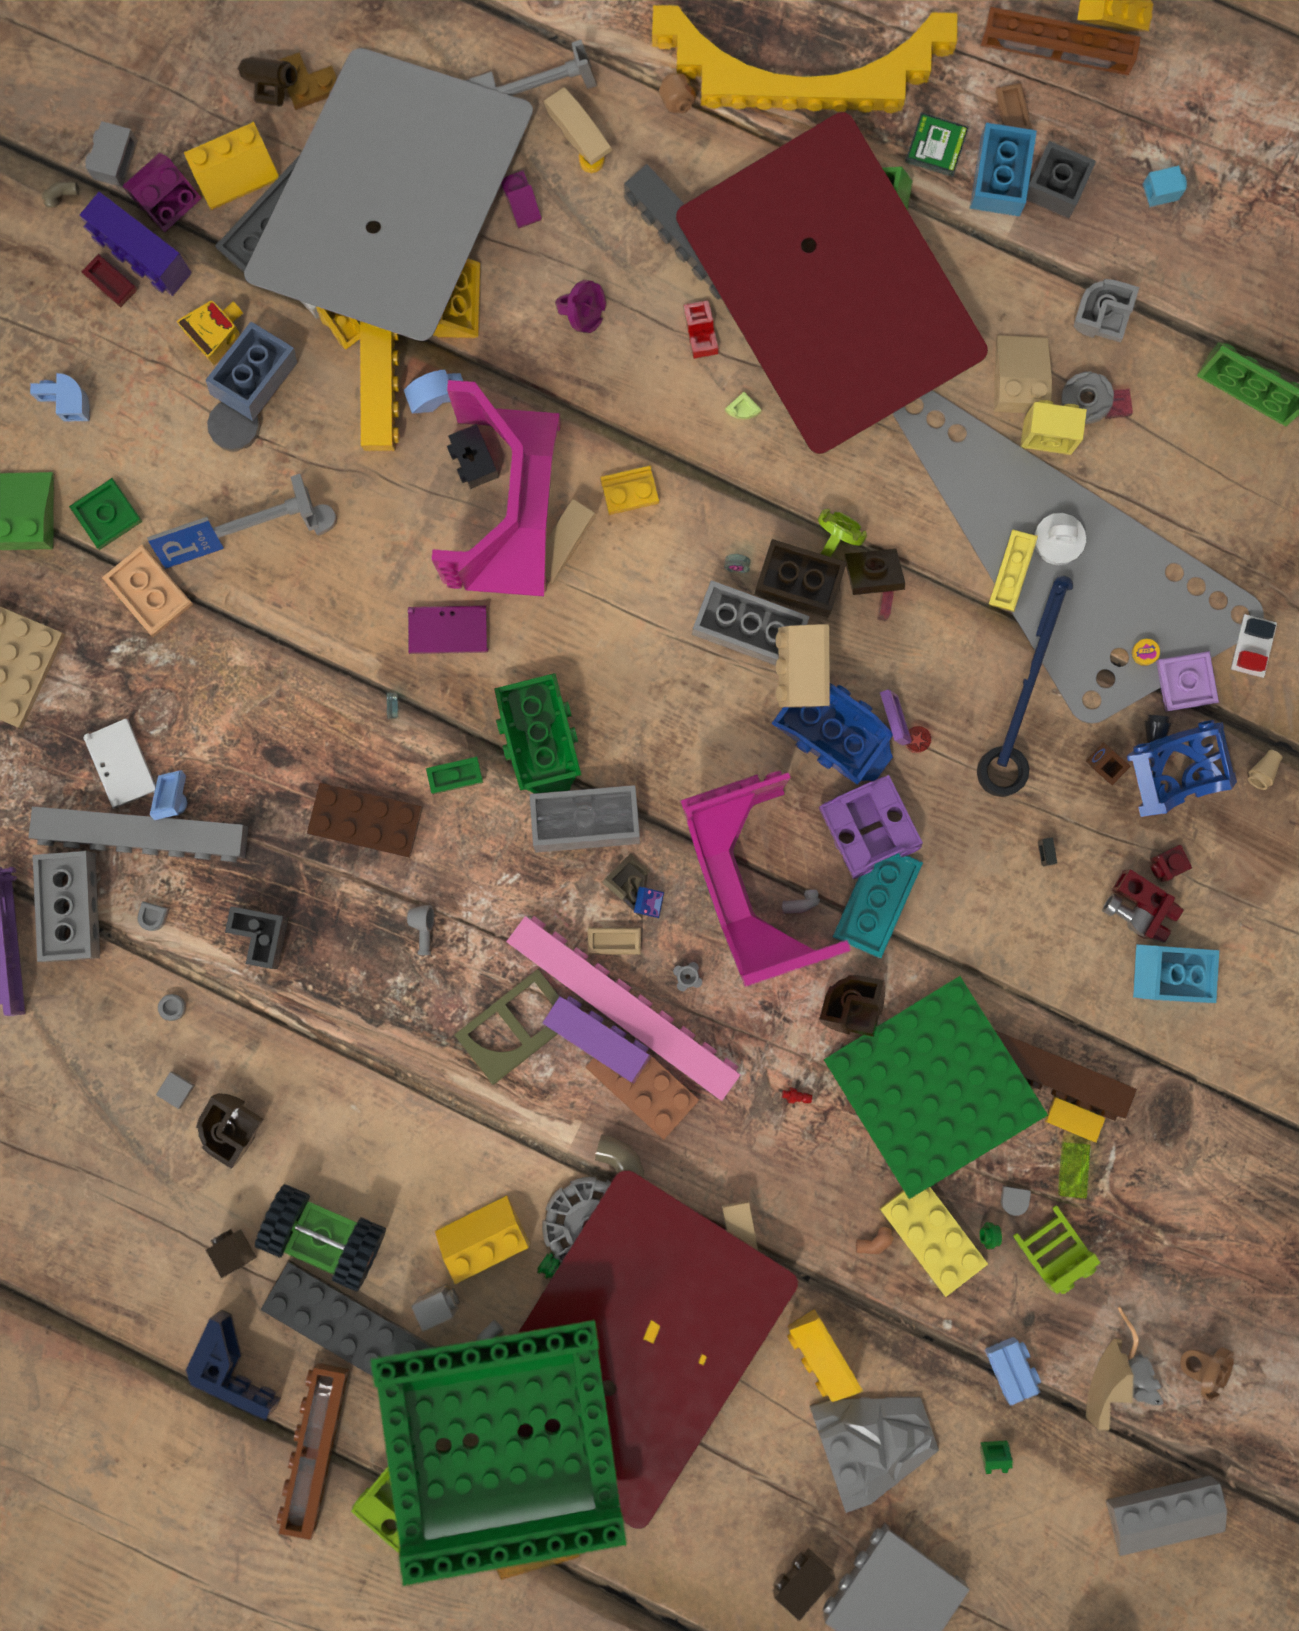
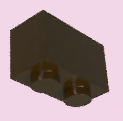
[206,1229,256,1279]
[773,1548,836,1621]

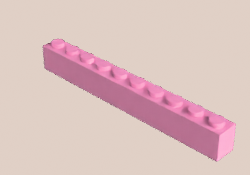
[506,916,740,1101]

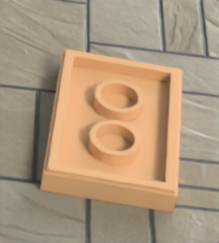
[102,545,193,637]

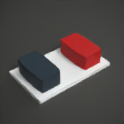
[1231,614,1277,678]

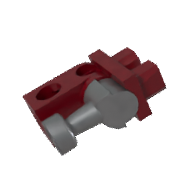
[1102,869,1184,943]

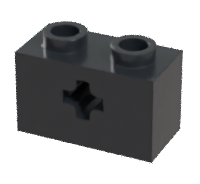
[447,424,499,489]

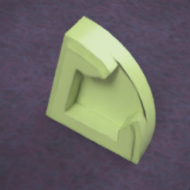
[725,392,762,419]

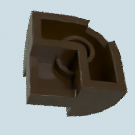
[819,975,885,1037]
[196,1093,264,1169]

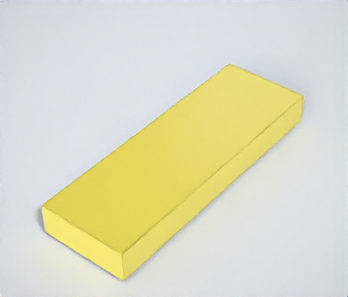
[989,529,1038,612]

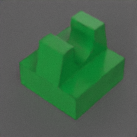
[980,1440,1013,1474]

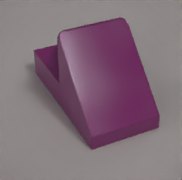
[501,171,542,229]

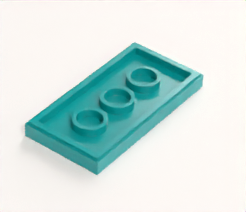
[832,853,923,959]

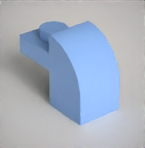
[404,370,463,414]
[30,373,90,421]

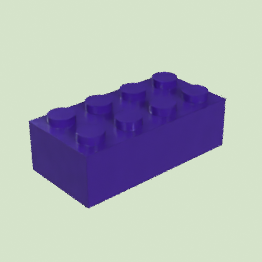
[79,192,192,296]

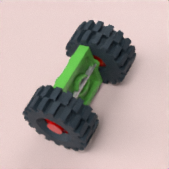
[255,1184,386,1292]

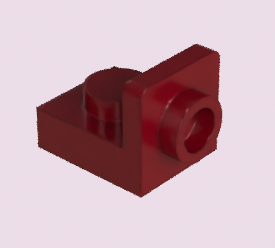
[1150,844,1192,882]

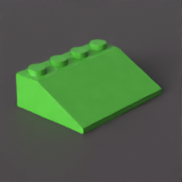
[1197,342,1299,427]
[0,472,54,550]

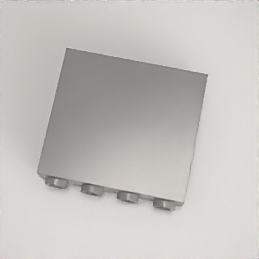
[823,1523,970,1631]

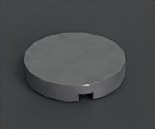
[207,402,260,452]

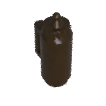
[238,56,298,107]

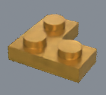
[279,52,337,110]

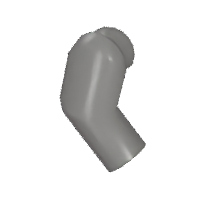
[782,890,820,914]

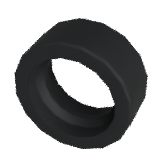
[977,746,1030,797]

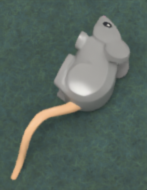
[1118,1306,1164,1405]

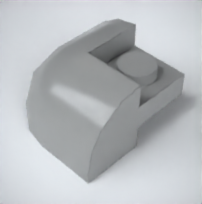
[1074,279,1139,342]

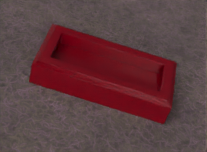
[81,253,138,308]

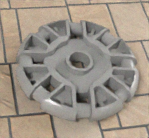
[542,1177,612,1263]

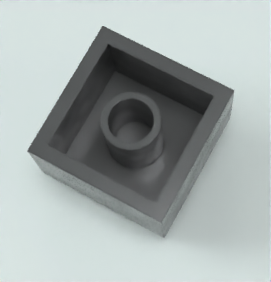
[1026,141,1096,219]

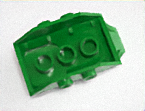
[494,673,581,794]

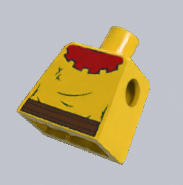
[176,301,244,365]

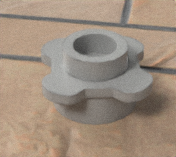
[673,962,702,991]

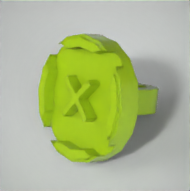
[818,509,867,557]

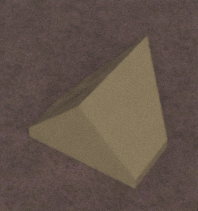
[603,854,650,918]

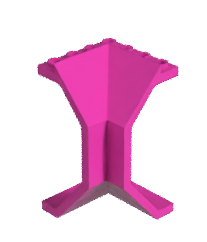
[431,380,561,597]
[680,771,851,987]

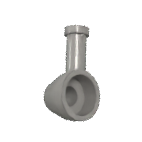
[407,905,434,955]

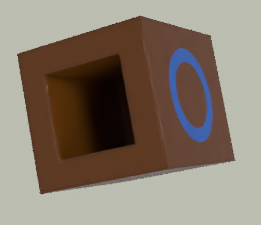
[1086,742,1131,786]

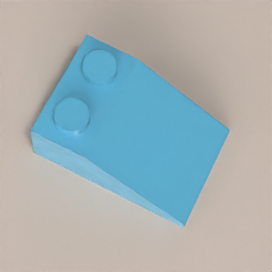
[1133,944,1219,1003]

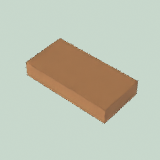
[995,83,1032,130]

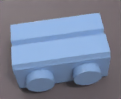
[985,1337,1041,1405]

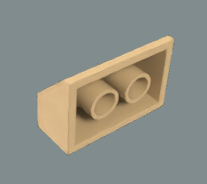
[776,624,830,707]

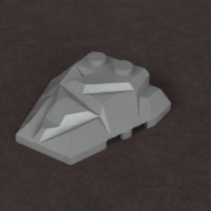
[810,1397,939,1513]

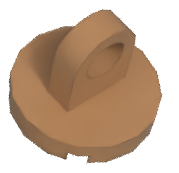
[1180,1347,1234,1402]

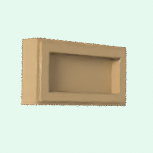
[588,928,641,955]

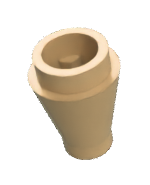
[1248,750,1283,790]

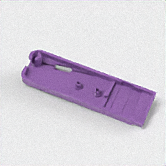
[0,867,25,1016]

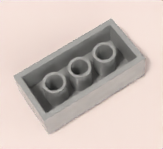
[692,580,810,666]

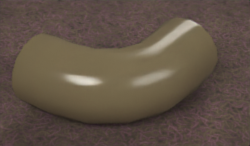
[595,1134,644,1178]

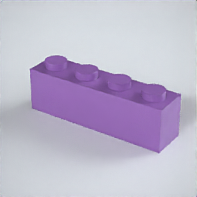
[542,996,651,1083]

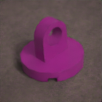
[555,280,606,333]

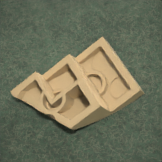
[1086,1339,1133,1430]

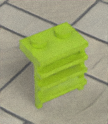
[1013,1205,1101,1294]

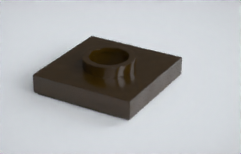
[845,548,905,595]

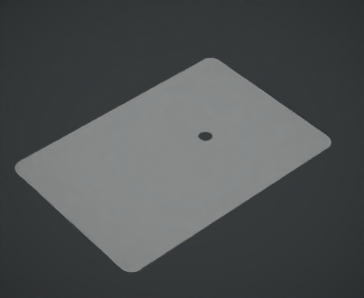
[244,48,533,341]

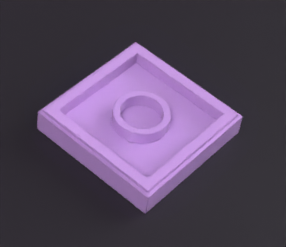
[1156,651,1219,712]

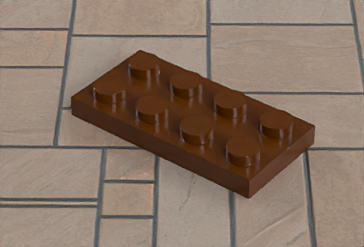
[307,783,423,858]

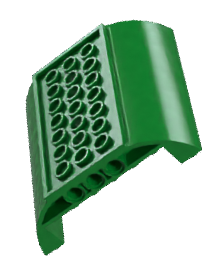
[370,1320,627,1587]

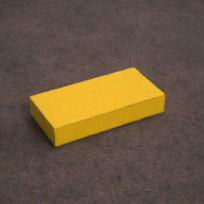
[1044,1097,1105,1143]

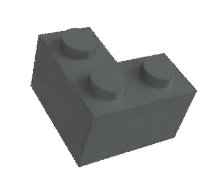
[225,906,289,969]

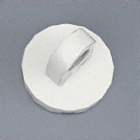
[1034,513,1086,565]

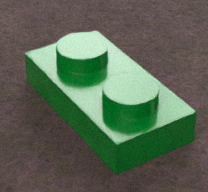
[426,757,484,795]

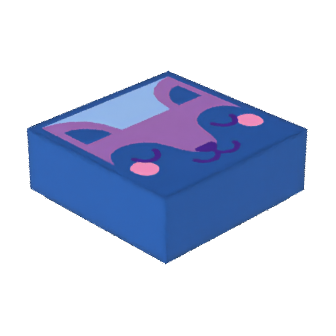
[634,887,664,918]

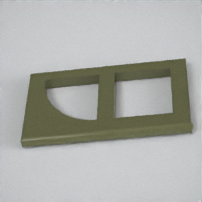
[455,969,560,1085]

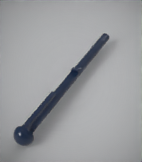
[997,575,1073,767]

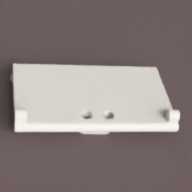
[83,718,156,809]

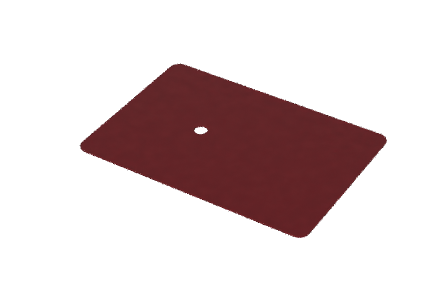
[676,112,988,454]
[517,1170,798,1529]

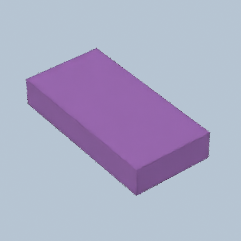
[880,689,912,745]

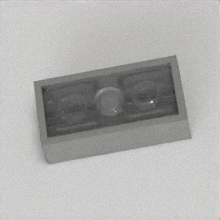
[530,785,640,853]

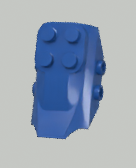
[771,683,893,785]

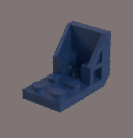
[186,1310,281,1420]

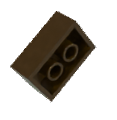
[754,539,847,618]

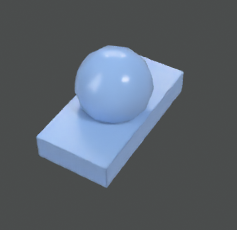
[150,770,187,820]

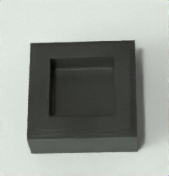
[1037,837,1058,867]

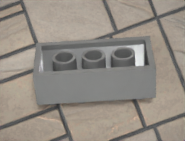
[1106,1476,1227,1556]

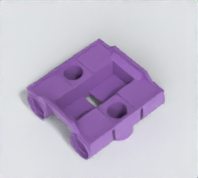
[819,775,923,879]

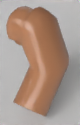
[856,1227,894,1254]

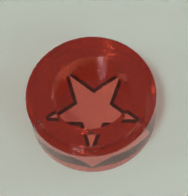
[905,726,931,753]

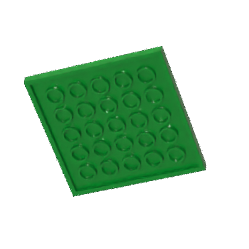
[823,976,1048,1199]

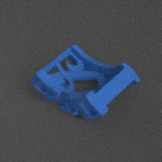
[1127,720,1237,817]

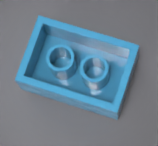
[969,123,1037,217]

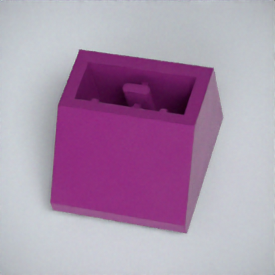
[122,152,202,232]

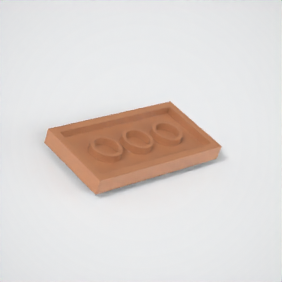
[585,1028,699,1140]

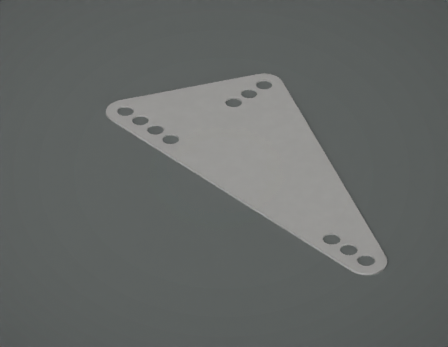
[893,390,1264,723]

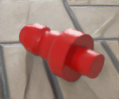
[782,1087,813,1104]

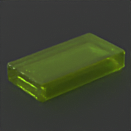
[1058,1142,1091,1199]

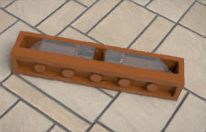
[980,7,1141,76]
[276,1363,350,1540]

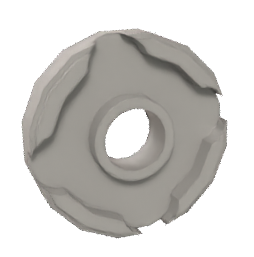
[1061,371,1114,424]

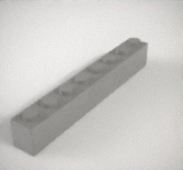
[28,807,248,862]

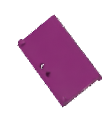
[408,606,489,654]

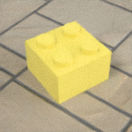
[1020,400,1087,455]

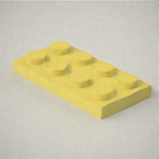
[879,1187,988,1297]

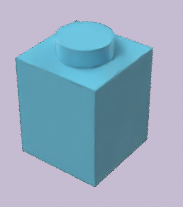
[1143,166,1187,207]

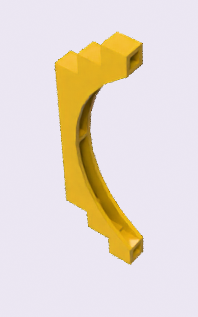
[652,5,957,113]

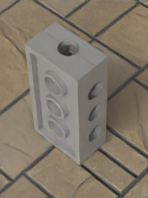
[33,851,100,962]

